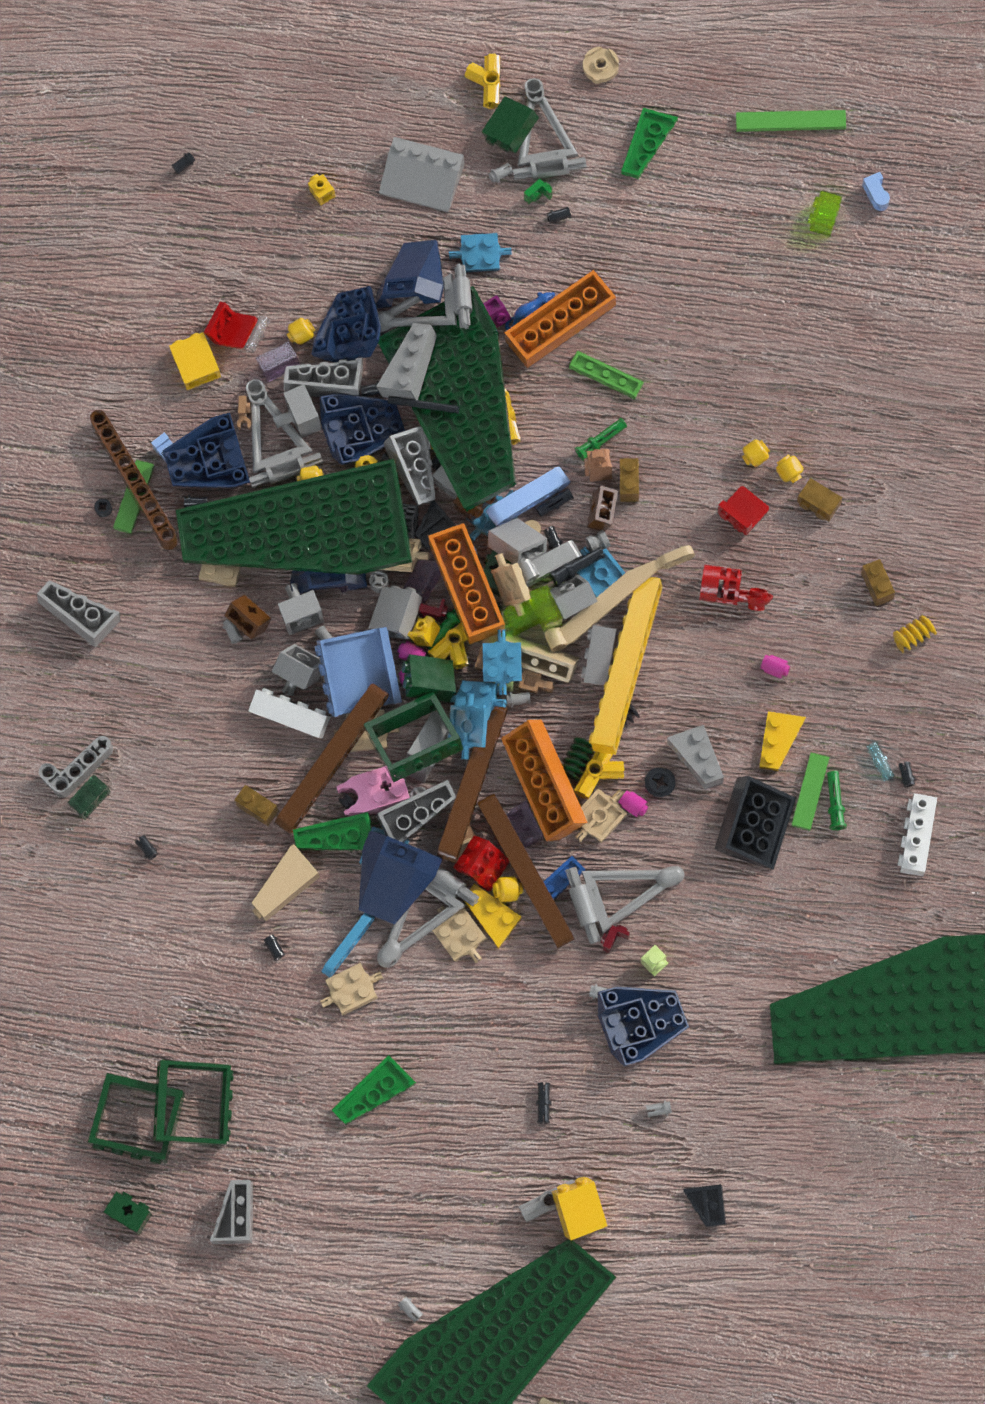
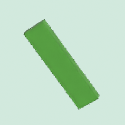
[569,350,644,399]
[113,459,155,534]
[792,752,830,831]

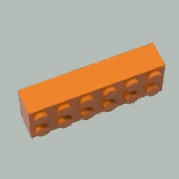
[504,270,616,368]
[428,523,505,644]
[501,719,588,841]

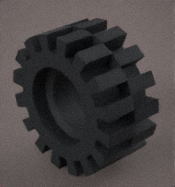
[403,504,419,539]

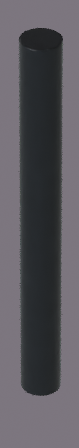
[387,396,460,413]

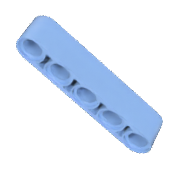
[486,467,571,527]

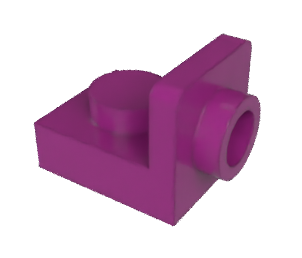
[483,295,511,328]

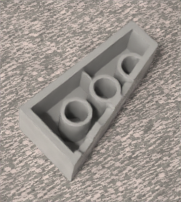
[376,323,437,400]
[283,358,363,397]
[37,580,120,647]
[377,780,456,842]

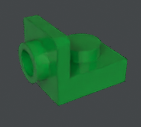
[524,179,553,204]

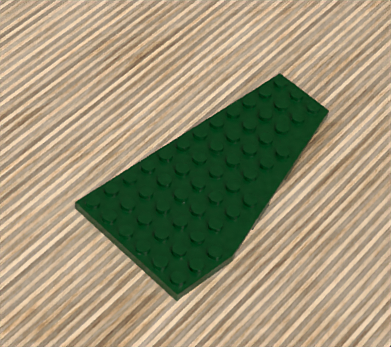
[378,286,517,512]
[176,459,413,575]
[770,934,985,1064]
[367,1239,617,1404]

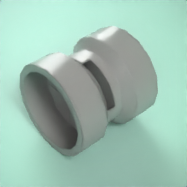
[585,530,611,552]

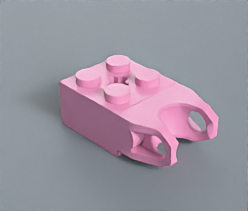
[336,767,410,817]

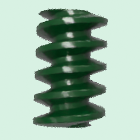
[562,737,594,781]

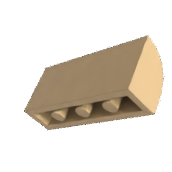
[505,634,579,683]

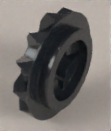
[645,767,676,798]

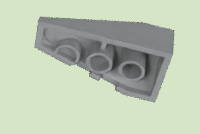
[383,426,435,506]

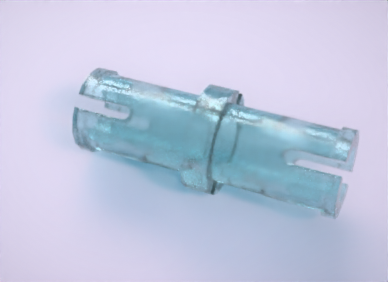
[866,742,895,781]

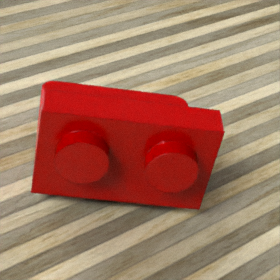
[204,301,258,349]
[717,486,769,536]
[453,835,509,891]

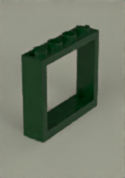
[364,692,464,783]
[153,1060,234,1146]
[88,1073,185,1164]

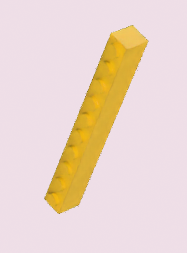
[589,577,663,755]

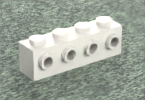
[248,688,330,739]
[898,793,937,877]

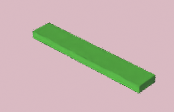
[736,110,846,132]

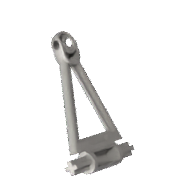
[513,78,587,180]
[378,264,472,333]
[246,379,323,488]
[377,866,479,968]
[565,866,685,944]

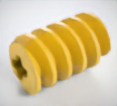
[893,615,937,653]

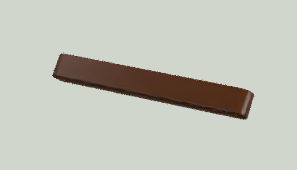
[90,410,178,550]
[274,683,389,834]
[437,706,508,863]
[477,793,575,949]

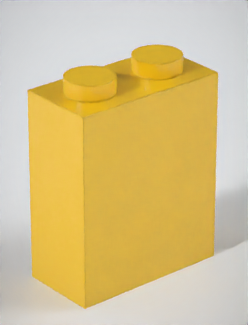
[169,332,221,390]
[551,1177,608,1240]

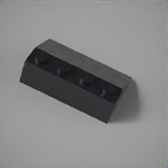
[714,776,796,870]

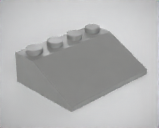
[379,137,465,213]

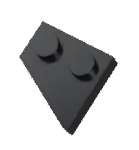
[415,500,456,550]
[683,1184,727,1228]

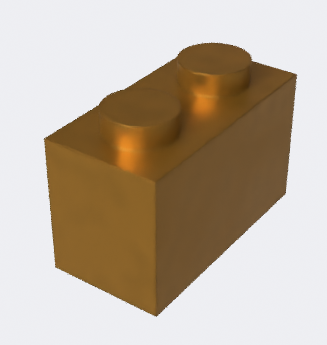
[619,458,639,502]
[797,478,843,521]
[861,559,895,606]
[234,785,279,826]

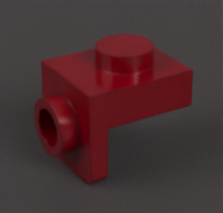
[418,599,449,622]
[601,925,630,953]

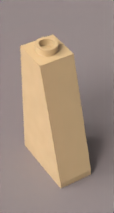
[252,844,320,921]

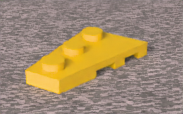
[759,711,806,771]
[463,884,522,949]

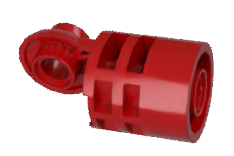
[699,564,773,611]

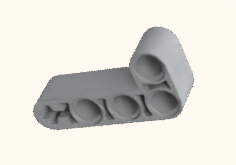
[518,540,582,587]
[39,736,113,798]

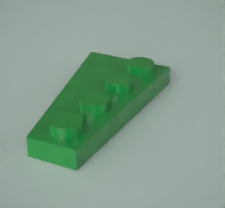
[621,108,678,179]
[293,812,372,850]
[332,1055,416,1125]

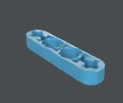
[321,913,375,978]

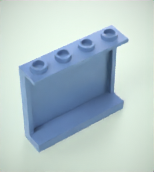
[315,627,402,717]

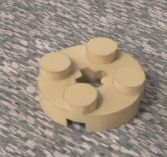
[583,47,619,84]

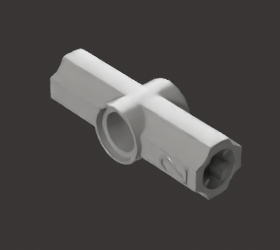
[519,1180,574,1223]

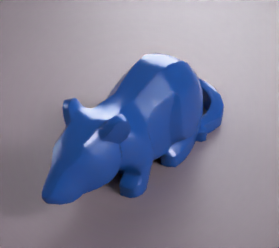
[505,292,555,331]

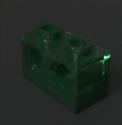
[67,774,111,820]

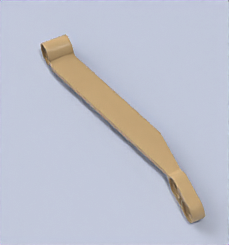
[544,545,695,652]

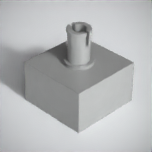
[273,385,322,438]
[545,574,598,619]
[278,583,324,636]
[272,644,321,696]

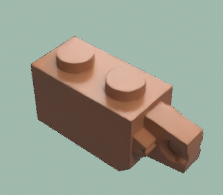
[584,449,612,482]

